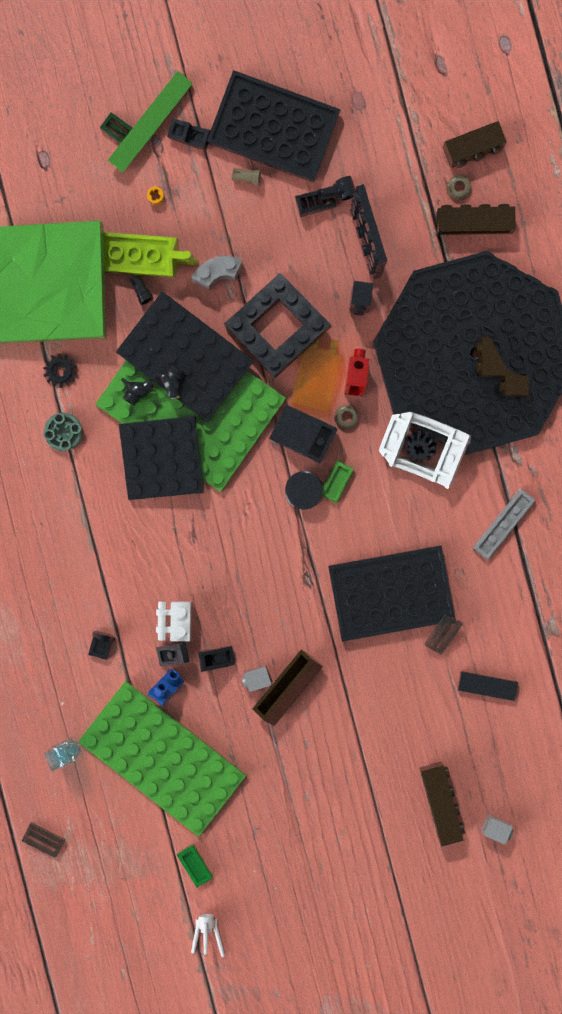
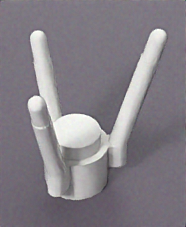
[191,914,225,958]

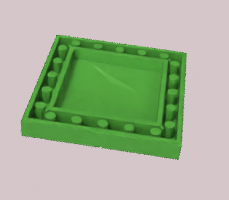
[0,221,107,344]

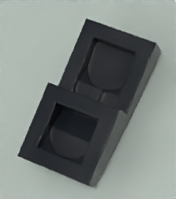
[167,119,210,150]

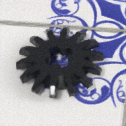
[43,354,77,388]

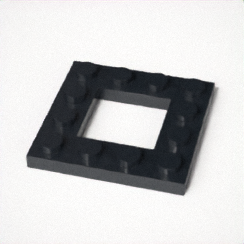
[350,184,387,279]
[224,273,332,378]

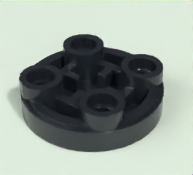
[285,471,324,510]

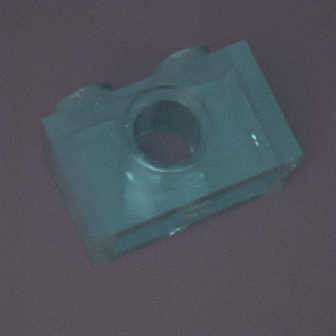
[44,737,80,771]

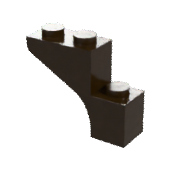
[476,337,529,397]

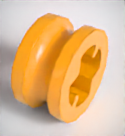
[147,186,165,205]

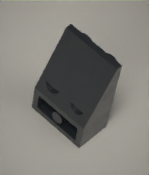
[269,405,338,465]

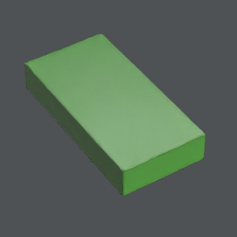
[323,461,354,503]

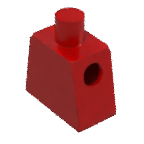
[344,348,369,397]

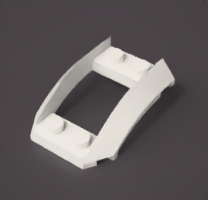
[379,412,471,489]

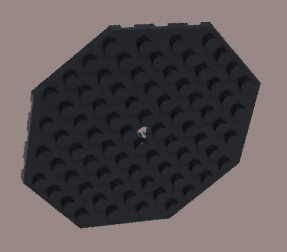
[373,251,562,455]

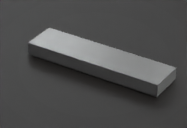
[472,488,536,560]

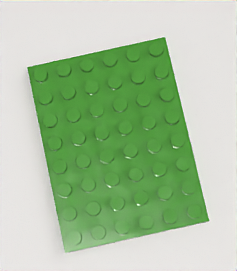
[95,361,286,492]

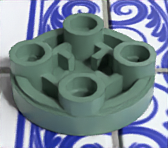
[43,413,83,451]

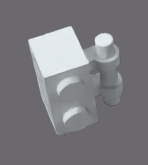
[156,601,192,641]

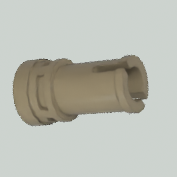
[232,168,261,186]

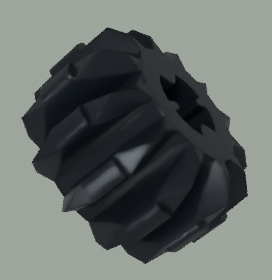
[404,429,437,463]

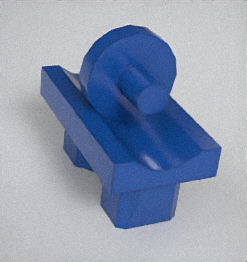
[148,669,185,706]

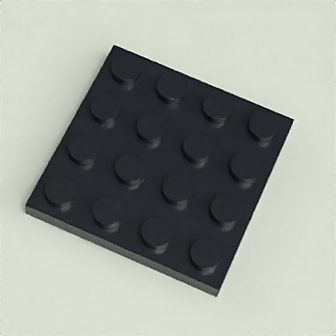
[119,416,204,500]

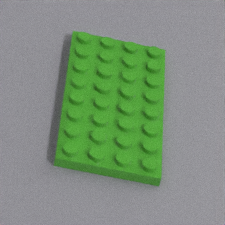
[78,681,246,837]

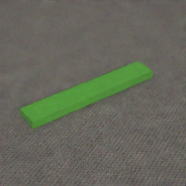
[107,71,193,173]

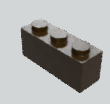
[442,121,507,168]

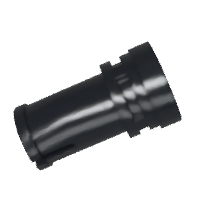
[129,275,154,305]

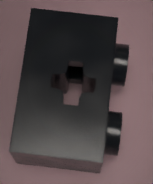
[349,281,374,315]

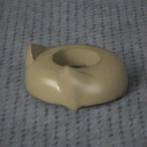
[446,174,471,200]
[334,404,359,429]

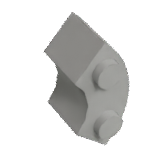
[191,256,243,290]

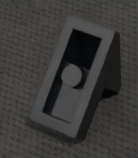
[156,641,190,666]
[198,646,235,672]

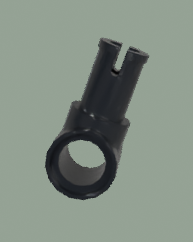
[318,176,356,201]

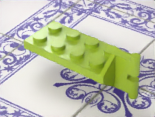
[104,232,199,278]

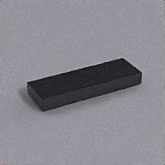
[457,671,518,701]

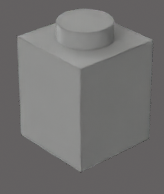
[241,664,272,692]
[481,813,513,845]

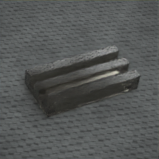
[424,613,463,655]
[22,822,65,858]

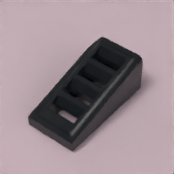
[295,191,336,217]

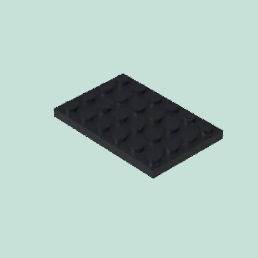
[207,70,341,183]
[116,291,254,422]
[328,545,455,642]

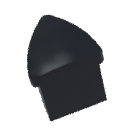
[88,631,116,660]

